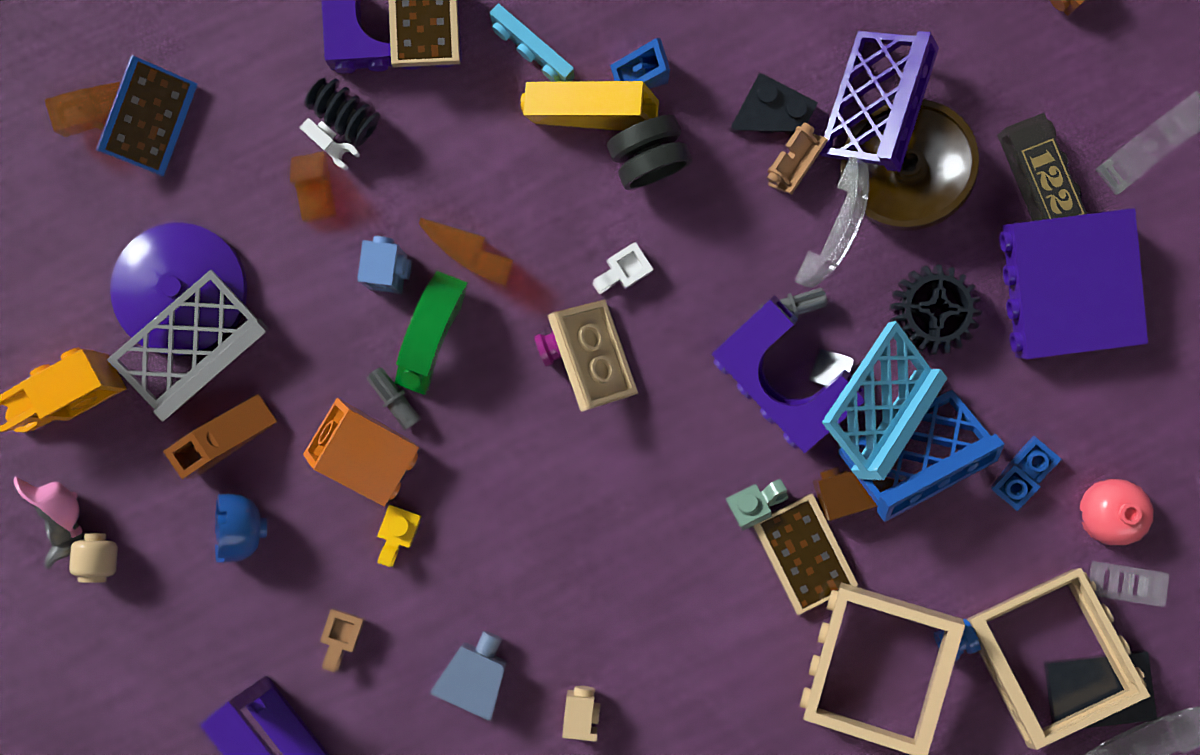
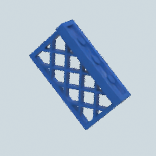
[839,390,1004,522]

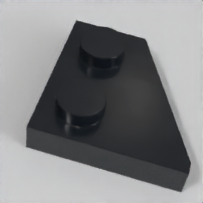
[729,72,818,134]

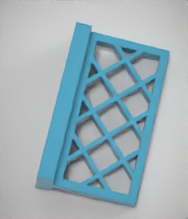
[822,321,947,480]

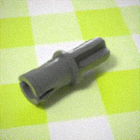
[759,288,828,318]
[367,367,421,431]

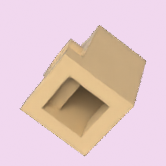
[562,686,600,741]

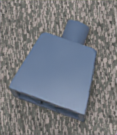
[430,631,507,721]

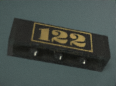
[997,112,1089,221]

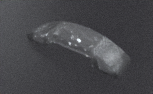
[1095,91,1200,195]
[795,156,869,288]
[1085,706,1200,755]

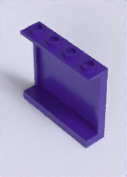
[999,208,1148,359]

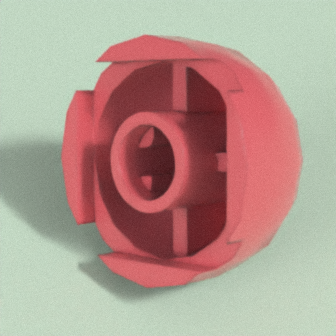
[1080,479,1154,546]

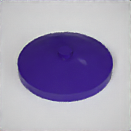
[110,223,247,356]

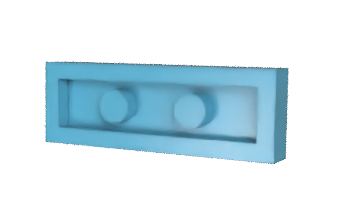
[490,3,575,82]

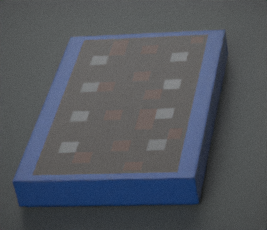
[96,55,198,176]

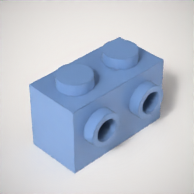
[357,236,411,294]

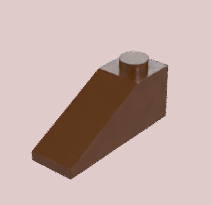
[812,467,902,521]

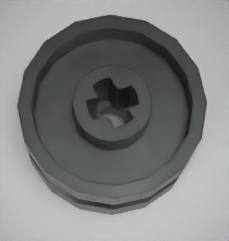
[607,114,693,190]

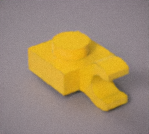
[377,505,422,567]

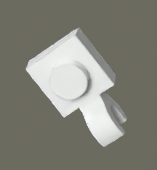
[299,118,360,170]
[592,242,654,295]

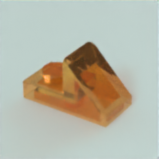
[290,151,337,223]

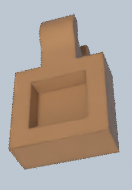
[320,608,365,673]

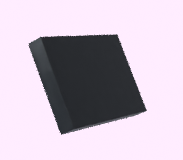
[1044,650,1158,729]

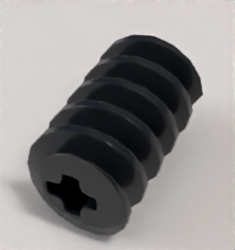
[304,78,381,147]

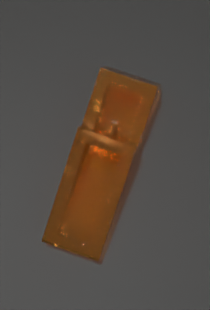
[44,82,121,137]
[419,217,515,290]

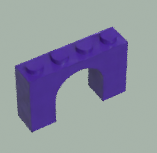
[321,0,462,74]
[711,295,865,454]

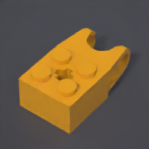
[0,347,127,433]

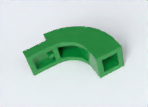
[394,271,468,395]

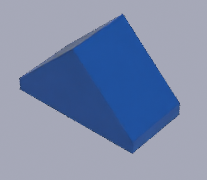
[610,38,670,89]

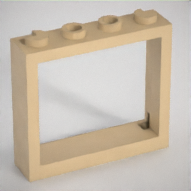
[967,568,1150,750]
[799,582,965,755]

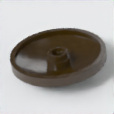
[841,99,979,231]

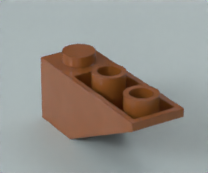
[163,394,278,480]

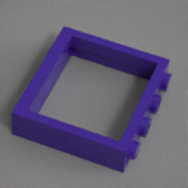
[199,675,329,755]

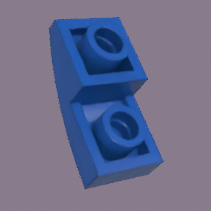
[991,435,1062,511]

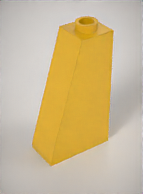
[521,81,659,131]

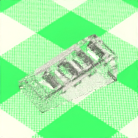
[1090,561,1169,607]

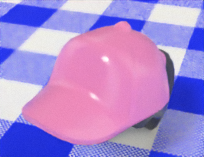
[13,476,84,569]

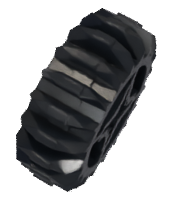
[889,264,982,355]

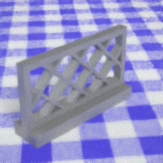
[107,269,269,422]

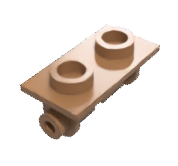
[766,123,828,195]

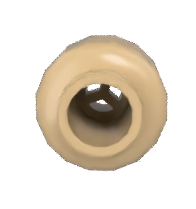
[69,533,118,583]

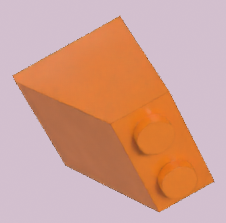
[303,397,419,507]

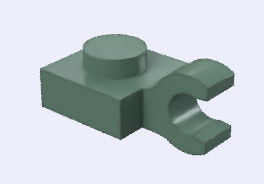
[726,479,789,531]

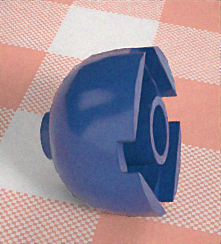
[215,494,267,563]

